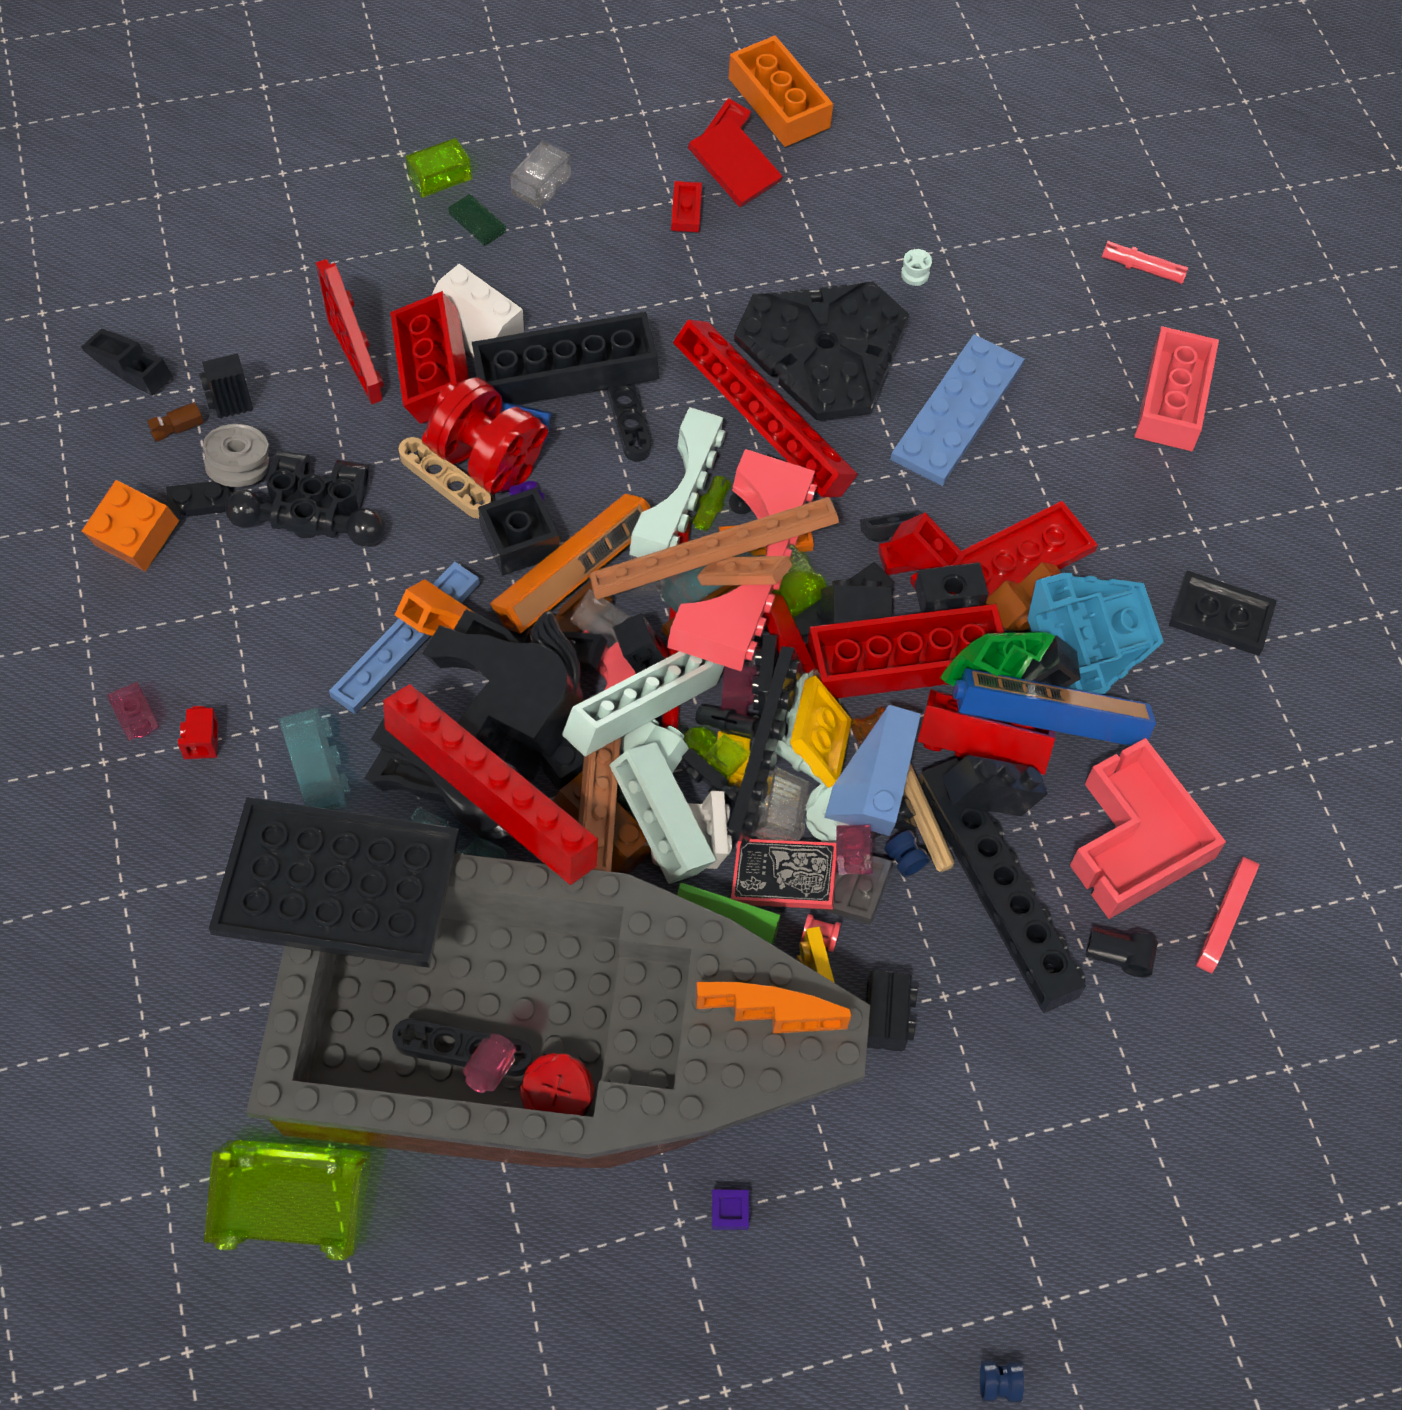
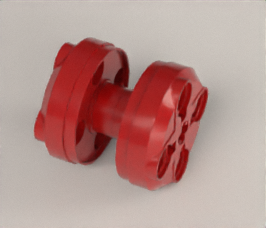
[422,378,548,494]

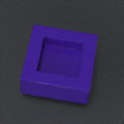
[712,1189,749,1230]

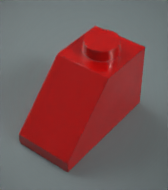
[888,512,965,569]

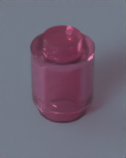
[463,1033,516,1093]

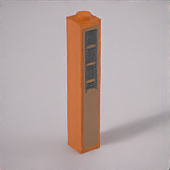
[490,494,651,634]

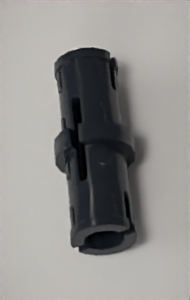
[695,704,760,738]

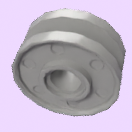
[203,424,269,487]

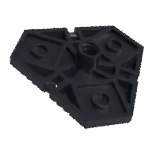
[734,281,909,420]

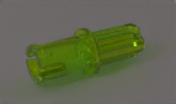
[693,476,731,531]

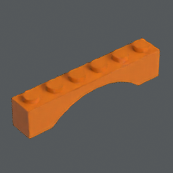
[394,579,581,685]

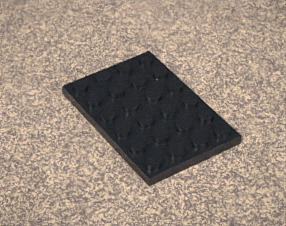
[209,797,460,968]

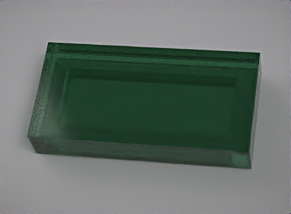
[448,194,506,246]

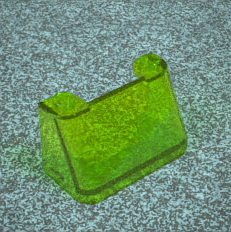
[204,1139,371,1260]

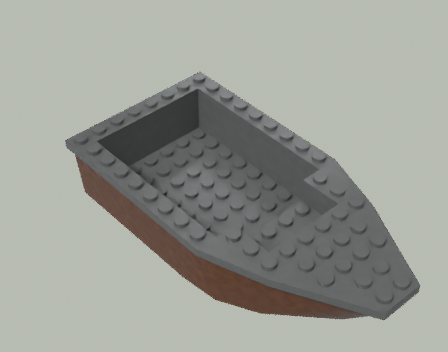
[246,854,870,1168]

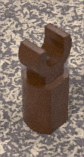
[147,402,204,442]

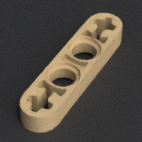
[398,437,492,519]

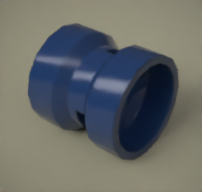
[884,831,930,877]
[980,1361,1024,1403]

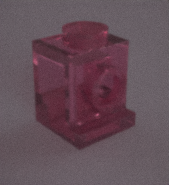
[721,666,757,715]
[107,682,159,741]

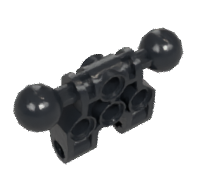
[225,450,386,547]

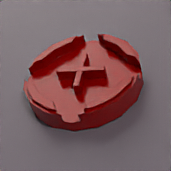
[520,1053,594,1116]

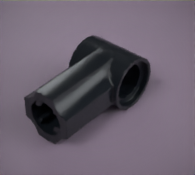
[1086,927,1158,978]

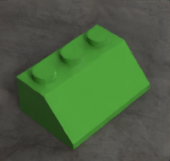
[677,883,780,946]

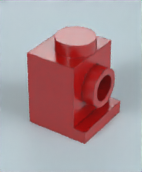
[178,706,219,759]

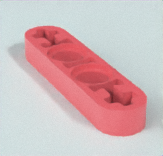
[1195,856,1259,974]

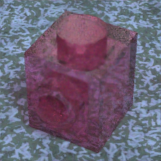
[836,825,873,875]

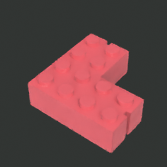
[1070,738,1226,919]

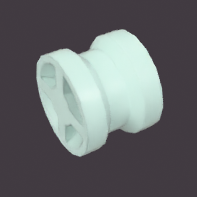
[901,249,932,286]

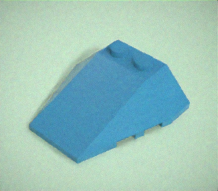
[1027,573,1164,695]

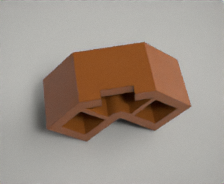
[986,562,1061,632]

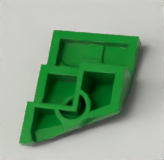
[940,632,1055,687]

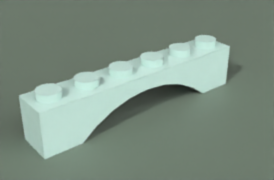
[629,407,726,557]

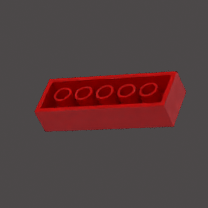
[807,604,1004,699]

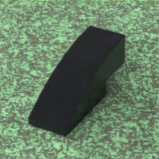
[81,328,173,396]

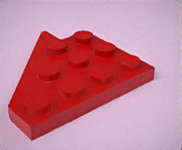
[316,259,384,405]

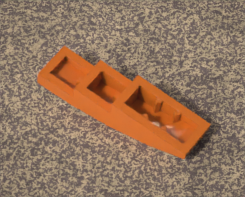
[695,982,851,1033]

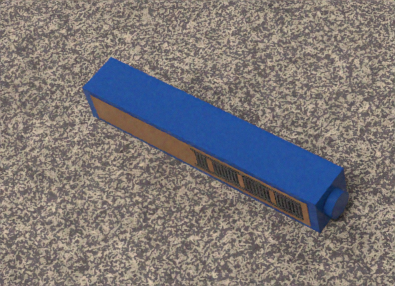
[953,668,1156,746]

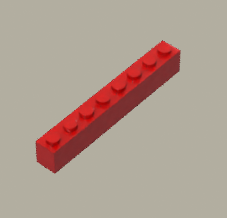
[383,684,598,885]

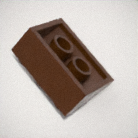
[552,772,651,874]

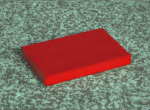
[688,117,783,208]

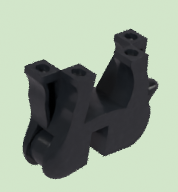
[365,609,583,840]

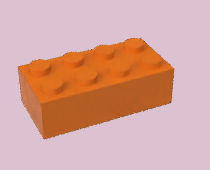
[728,35,833,147]

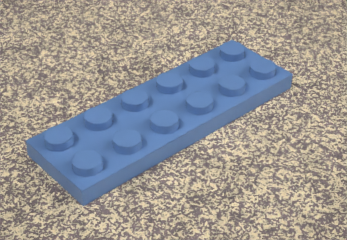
[890,334,1025,486]

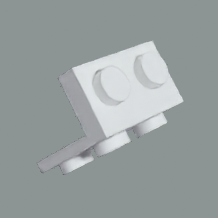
[651,791,732,869]

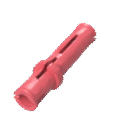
[1102,241,1188,285]

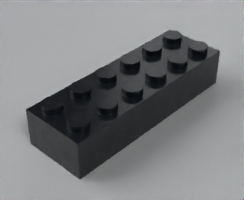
[472,312,659,404]

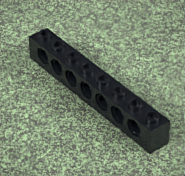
[919,758,1086,1014]

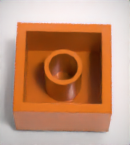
[82,480,179,572]

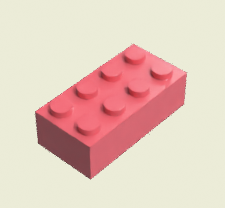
[1134,326,1219,451]

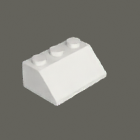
[432,264,524,358]

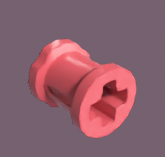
[801,914,841,952]

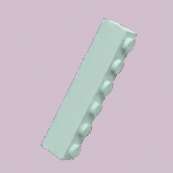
[562,651,725,757]

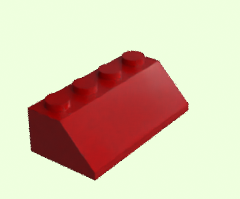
[917,689,1055,775]

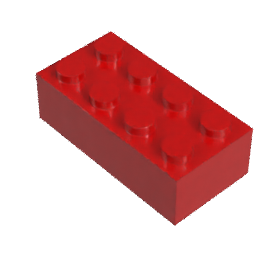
[390,291,469,424]

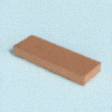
[697,556,793,586]

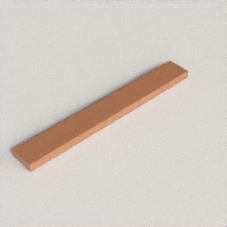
[589,497,839,600]

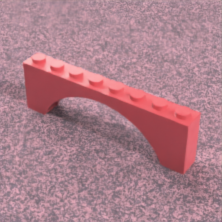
[667,449,817,671]

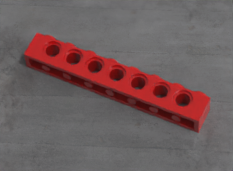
[673,319,858,497]

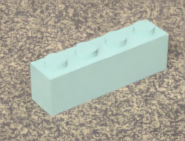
[609,742,717,884]

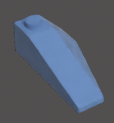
[824,705,921,836]

